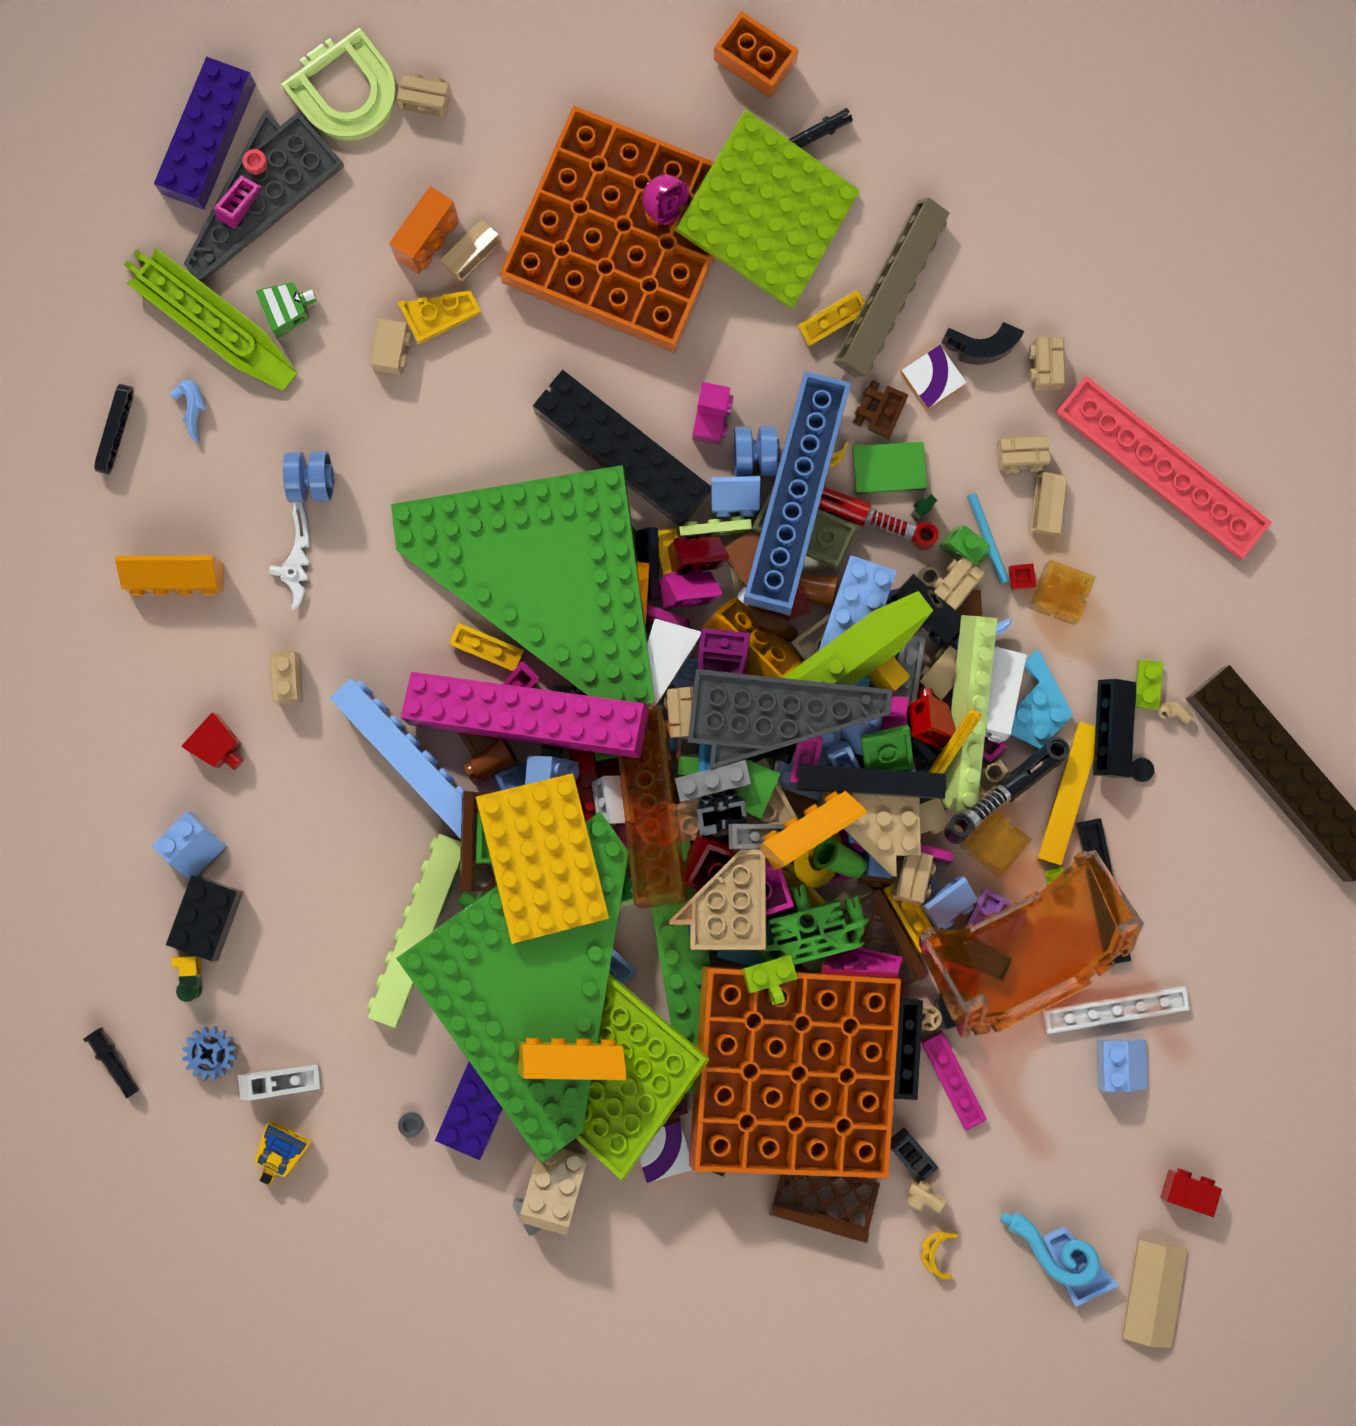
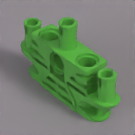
[752,884,870,965]

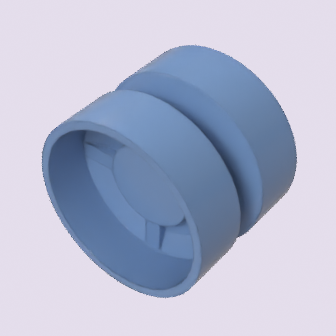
[734,426,780,477]
[283,451,334,503]

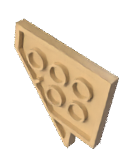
[669,849,766,950]

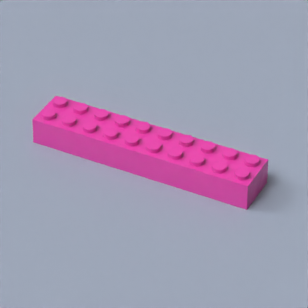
[400,672,649,759]

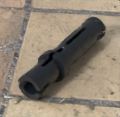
[789,108,853,148]

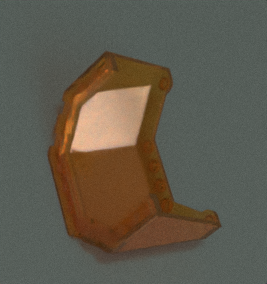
[919,849,1144,1038]

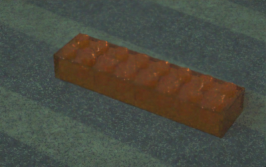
[618,705,688,909]

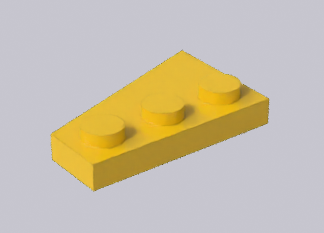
[397,290,482,345]

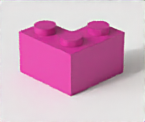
[692,382,734,445]

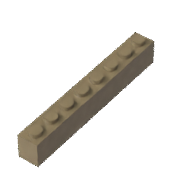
[833,197,950,377]

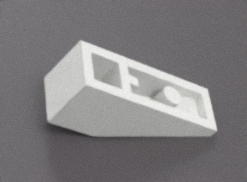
[238,1064,320,1101]

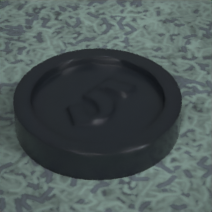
[1131,758,1154,782]

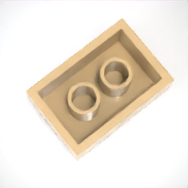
[519,1148,589,1235]

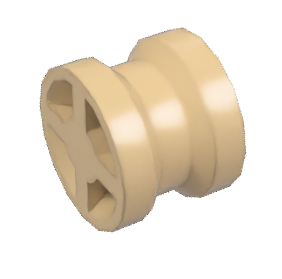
[922,1005,942,1031]

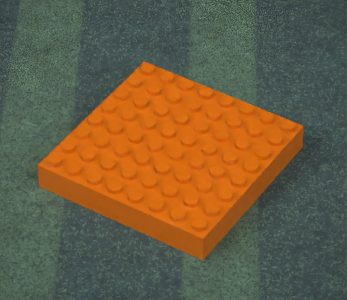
[500,105,715,353]
[689,966,901,1178]

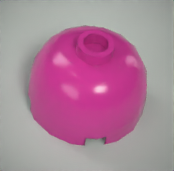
[642,174,690,225]

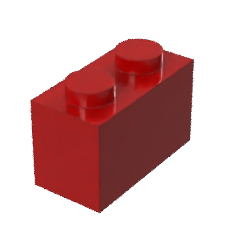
[1160,1168,1222,1218]

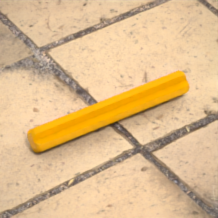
[928,709,981,773]

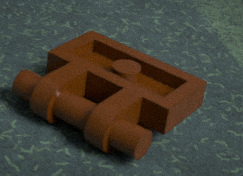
[853,380,908,439]

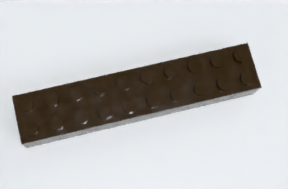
[1186,665,1356,882]

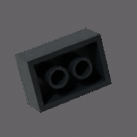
[166,875,244,961]

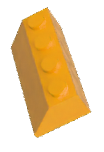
[115,555,224,596]
[701,594,805,678]
[758,791,868,871]
[518,1038,626,1080]

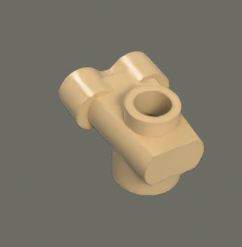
[979,759,1010,798]
[907,1181,948,1214]

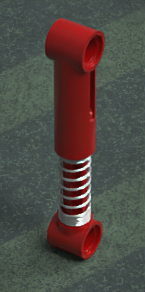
[818,487,939,550]

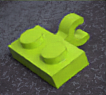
[742,955,797,1005]

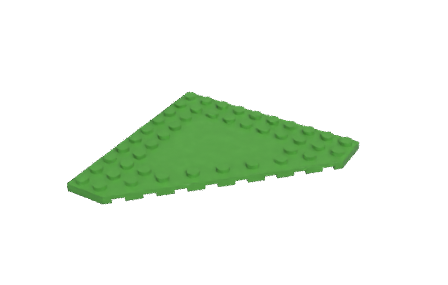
[391,465,655,705]
[396,812,629,1163]

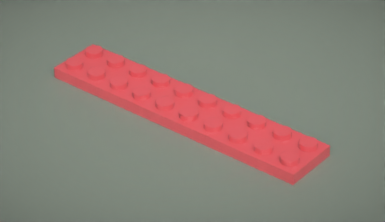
[1055,376,1272,560]

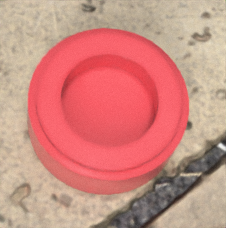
[242,149,268,175]

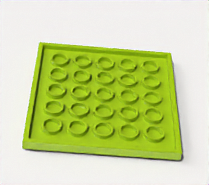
[674,109,860,309]
[576,973,710,1180]

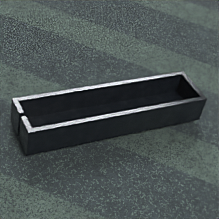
[533,369,711,526]

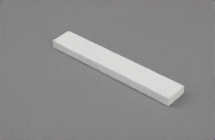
[1042,986,1190,1034]

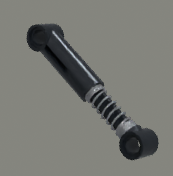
[944,737,1070,844]

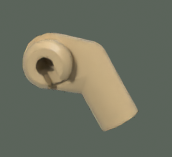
[1157,702,1194,725]

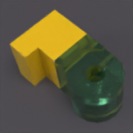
[171,955,202,1002]

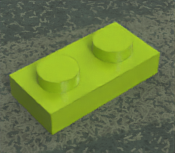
[1135,659,1164,710]

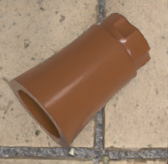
[795,573,838,609]
[463,738,519,785]

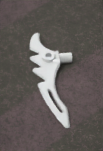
[269,502,310,610]

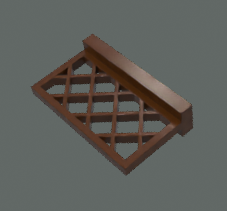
[459,791,496,892]
[849,889,928,988]
[769,1174,880,1243]

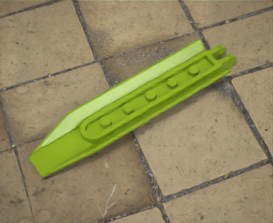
[123,247,298,391]
[782,591,933,686]

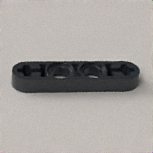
[94,384,134,475]

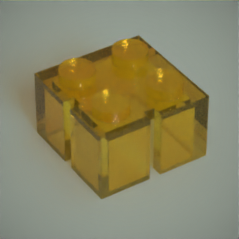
[1029,560,1096,625]
[960,811,1032,877]

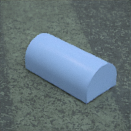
[827,741,861,768]

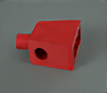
[909,688,956,749]
[181,712,244,770]

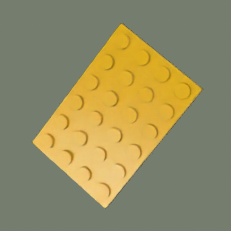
[475,773,609,944]

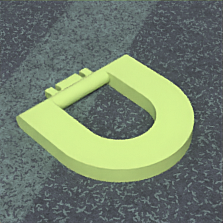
[281,27,397,141]

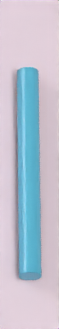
[967,493,1009,584]

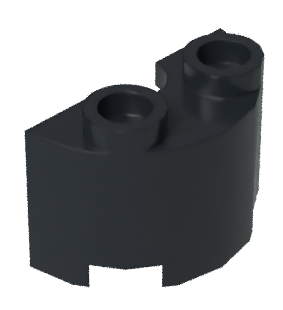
[697,791,748,837]

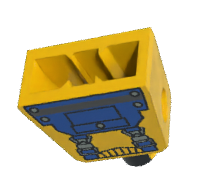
[254,1121,313,1185]

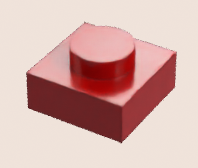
[1008,563,1036,591]

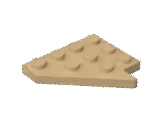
[821,792,921,877]

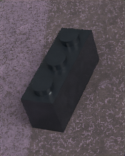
[890,574,961,646]

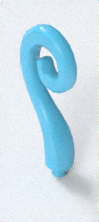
[1000,1211,1100,1287]

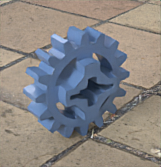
[182,1026,237,1080]

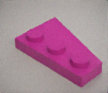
[821,947,902,978]

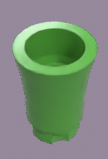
[813,836,867,879]

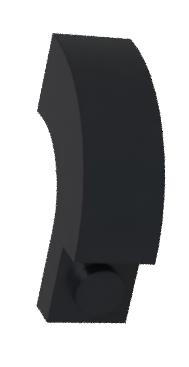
[941,322,1025,365]

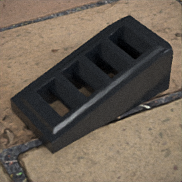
[890,1128,939,1182]

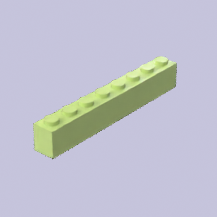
[942,615,998,811]
[367,834,461,1028]

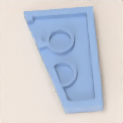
[1042,1226,1120,1307]

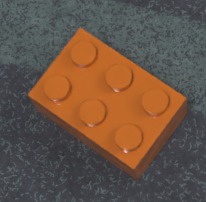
[714,11,799,98]
[389,186,459,274]

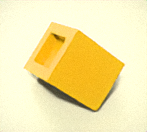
[869,657,910,692]

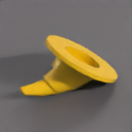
[794,832,842,888]

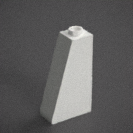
[645,619,701,710]
[985,647,1027,742]

